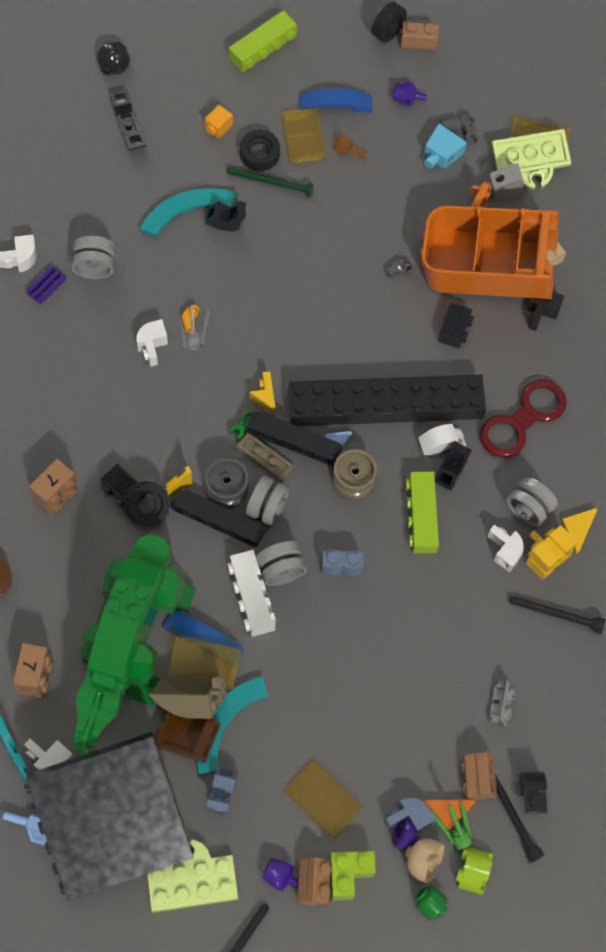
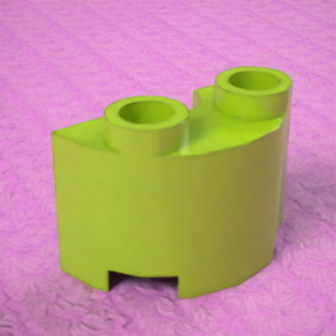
[455,846,493,895]

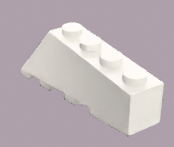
[227,550,276,637]

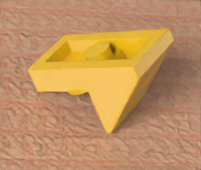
[249,371,275,415]

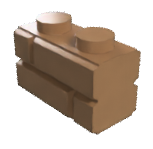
[401,22,439,50]
[462,752,497,800]
[297,857,331,906]

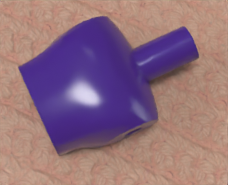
[392,82,427,106]
[261,858,299,891]

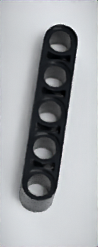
[246,411,343,466]
[170,488,266,547]

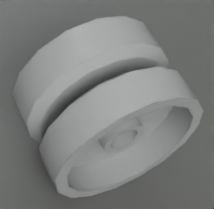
[72,236,115,279]
[246,475,290,526]
[506,477,558,528]
[256,541,307,586]

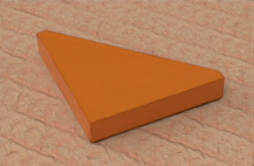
[422,800,476,831]

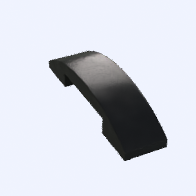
[109,89,147,151]

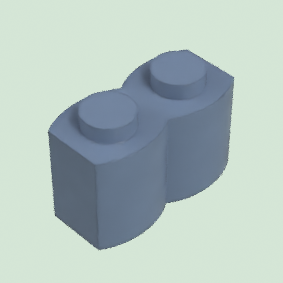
[322,549,364,577]

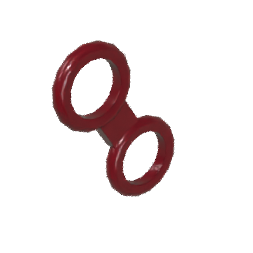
[480,380,567,458]

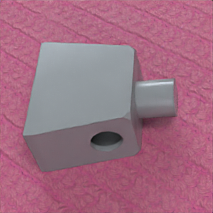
[480,163,524,201]

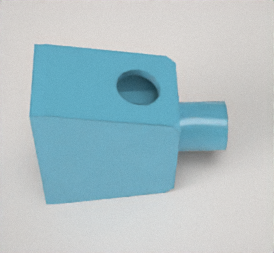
[424,124,467,169]

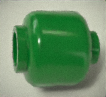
[415,886,447,919]

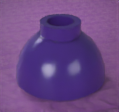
[392,819,420,849]

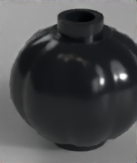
[97,42,130,76]

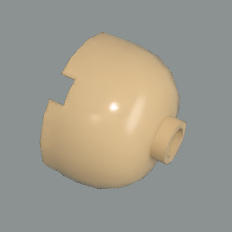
[405,838,445,884]

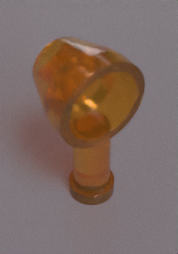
[334,134,368,160]

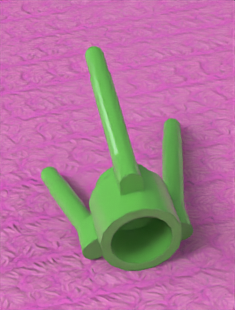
[432,803,472,850]

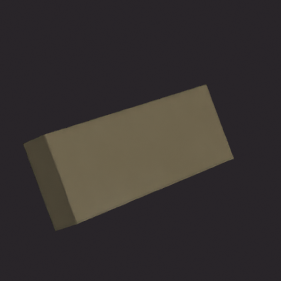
[236,432,294,482]

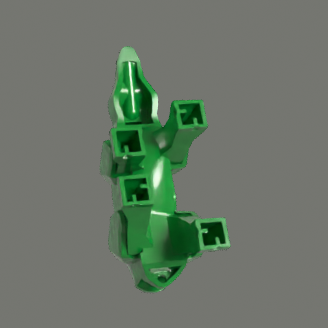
[74,535,196,755]

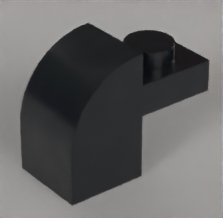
[205,201,247,231]
[528,292,565,331]
[435,441,472,491]
[520,772,547,814]

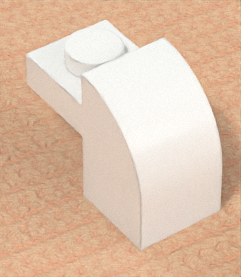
[0,235,37,272]
[137,319,168,367]
[418,424,466,456]
[487,525,524,573]
[24,739,74,770]

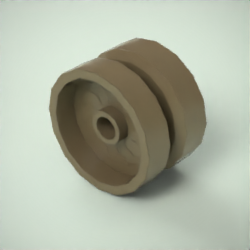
[333,449,377,499]

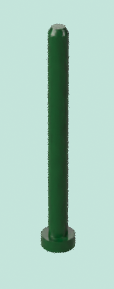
[227,167,314,197]

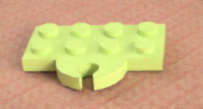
[492,129,571,190]
[147,840,238,913]

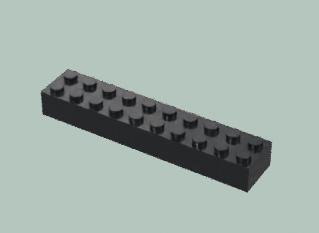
[288,374,486,426]

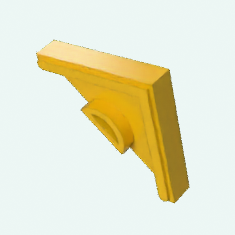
[164,466,192,496]
[561,508,597,554]

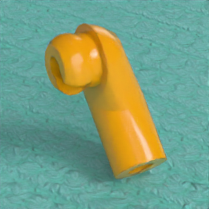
[181,304,199,333]

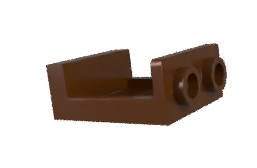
[155,710,221,764]

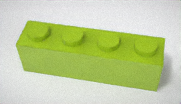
[228,10,297,72]
[406,472,439,553]

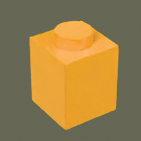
[205,105,233,139]

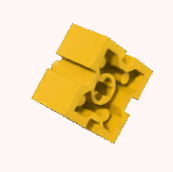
[526,525,578,580]

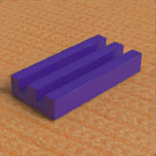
[26,265,66,305]

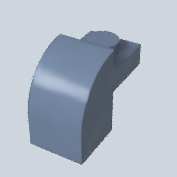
[206,765,239,812]
[384,798,436,833]

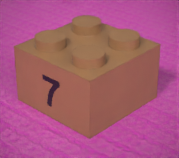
[29,459,78,516]
[13,643,54,698]

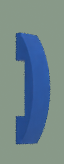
[300,88,372,112]
[163,611,244,667]

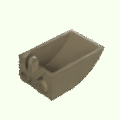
[149,672,227,719]

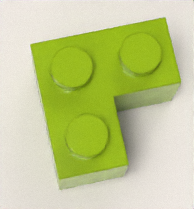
[330,851,376,900]

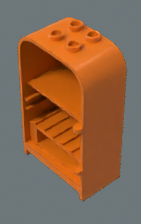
[420,206,558,299]

